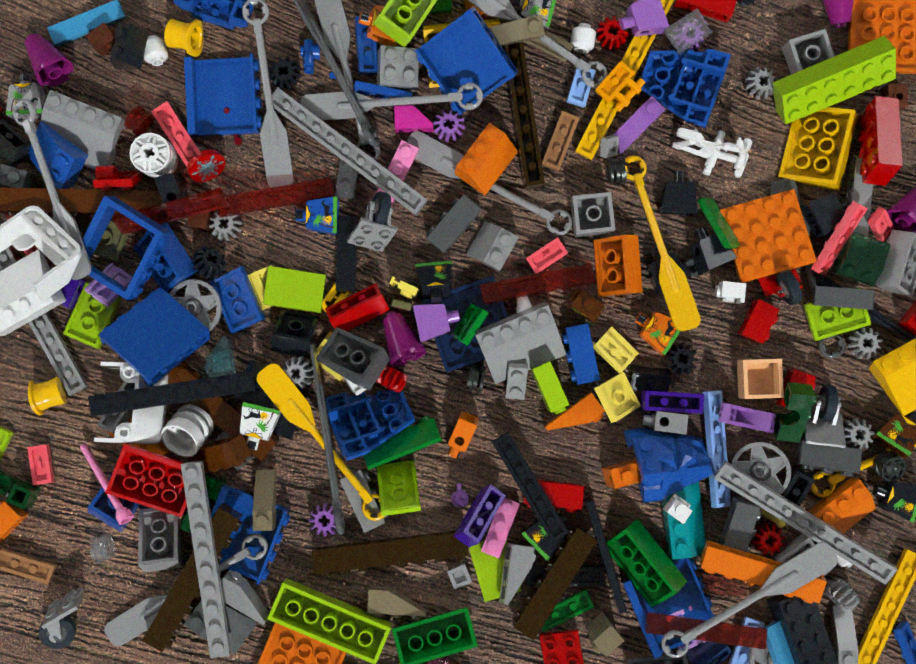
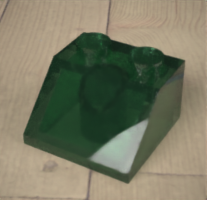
[835,231,891,287]

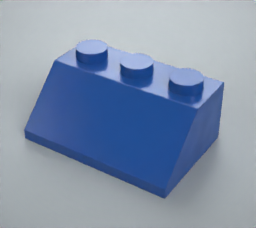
[134,222,198,293]

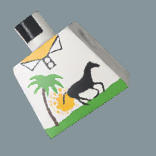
[240,402,281,450]

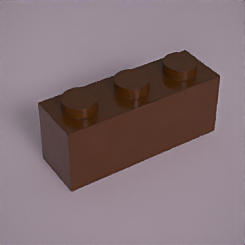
[194,434,252,473]

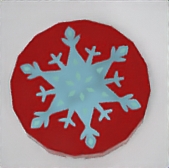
[187,149,226,182]

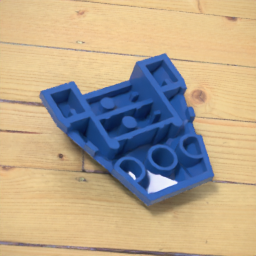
[173,0,254,30]
[641,49,731,128]
[325,390,415,461]
[623,428,714,503]

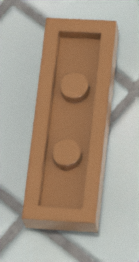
[542,111,580,172]
[0,548,57,585]

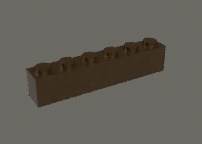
[512,525,597,641]

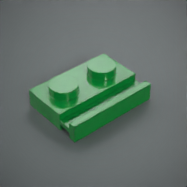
[450,303,488,346]

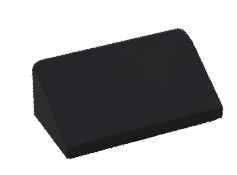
[630,366,671,392]

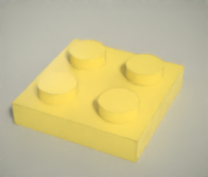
[594,372,641,423]

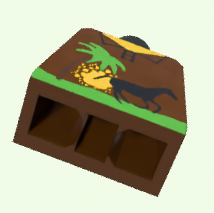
[564,289,605,326]
[872,411,916,459]

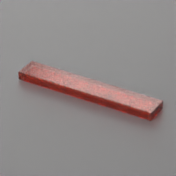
[216,177,334,218]
[113,187,229,235]
[479,263,596,304]
[645,612,767,649]

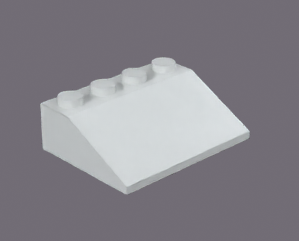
[0,249,66,336]

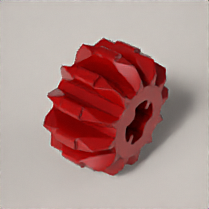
[596,16,629,50]
[376,365,408,393]
[751,523,785,556]

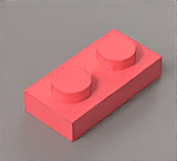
[868,207,895,244]
[526,237,568,274]
[27,444,55,485]

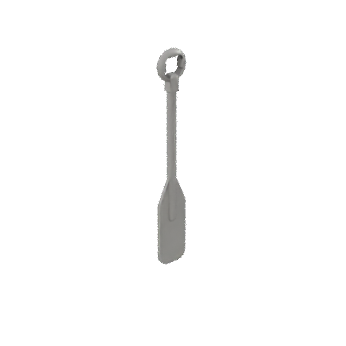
[242,0,294,188]
[314,0,380,161]
[467,0,607,88]
[300,83,483,121]
[13,99,91,280]
[407,131,572,235]
[104,533,268,646]
[661,542,838,658]

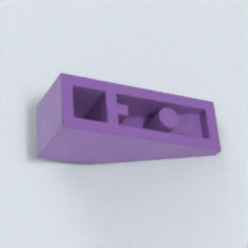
[614,96,666,154]

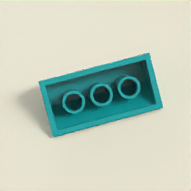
[662,482,706,559]

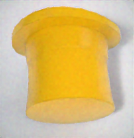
[164,19,203,57]
[28,377,67,416]

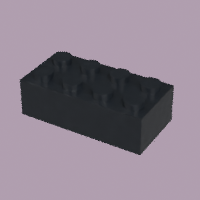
[766,594,838,664]

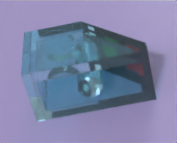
[205,336,236,378]

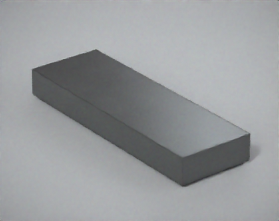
[812,286,874,310]

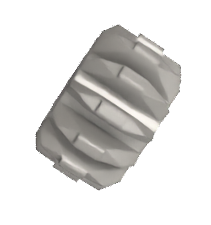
[744,66,778,100]
[209,208,243,241]
[847,327,883,359]
[282,356,314,388]
[844,418,875,449]
[825,578,860,612]

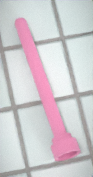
[80,443,134,525]

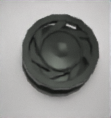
[607,157,627,185]
[466,364,486,394]
[873,450,906,482]

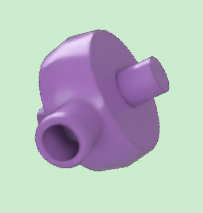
[451,483,469,508]

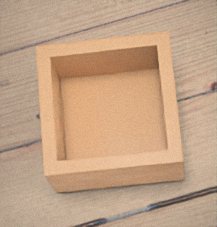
[737,359,784,399]

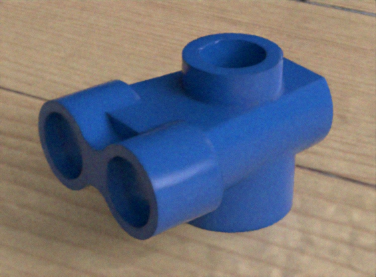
[300,39,320,74]

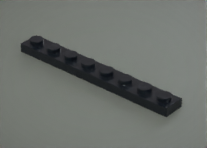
[88,371,255,417]

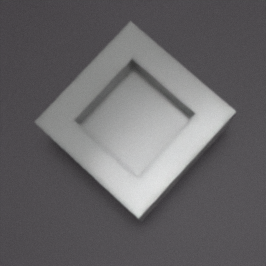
[600,135,619,158]
[447,563,472,590]

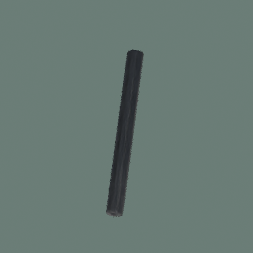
[816,275,916,343]

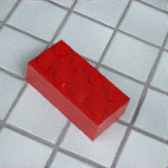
[858,96,903,186]

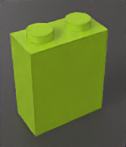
[530,361,569,414]

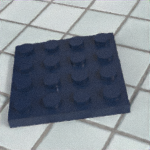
[421,275,508,373]

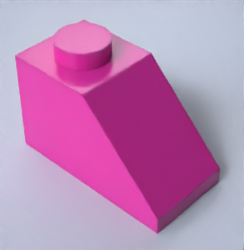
[394,105,434,133]

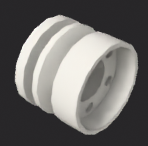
[129,133,179,178]
[161,404,214,457]

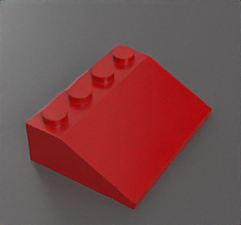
[105,443,187,518]

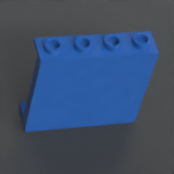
[415,7,519,115]
[184,53,263,137]
[99,287,210,387]
[211,485,291,585]
[622,558,721,658]

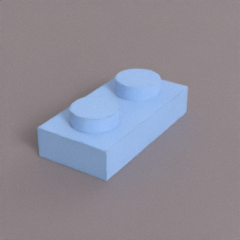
[566,68,596,108]

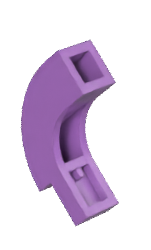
[718,403,777,433]

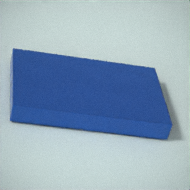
[209,266,265,334]

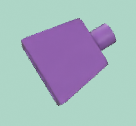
[619,0,669,37]
[413,304,460,342]

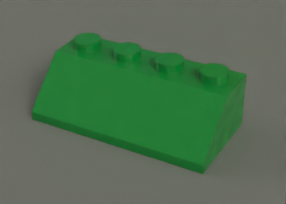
[364,415,442,470]
[606,519,688,608]
[392,606,478,664]

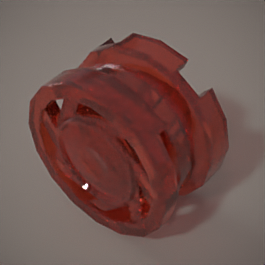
[124,106,154,137]

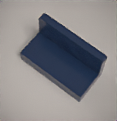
[686,632,733,664]

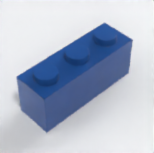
[562,324,600,385]

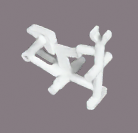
[672,128,752,178]

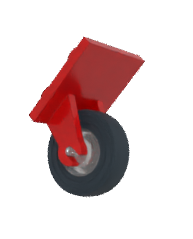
[757,269,803,305]

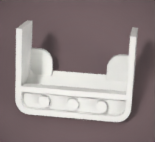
[0,206,82,302]
[94,362,168,445]

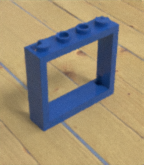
[82,196,171,300]

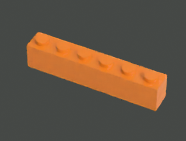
[700,540,827,604]

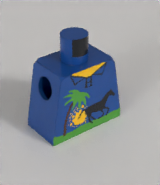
[295,197,339,236]

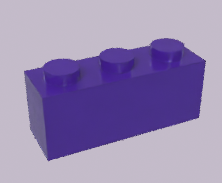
[641,390,704,414]
[454,484,506,547]

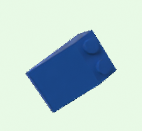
[28,122,88,189]
[87,474,140,532]

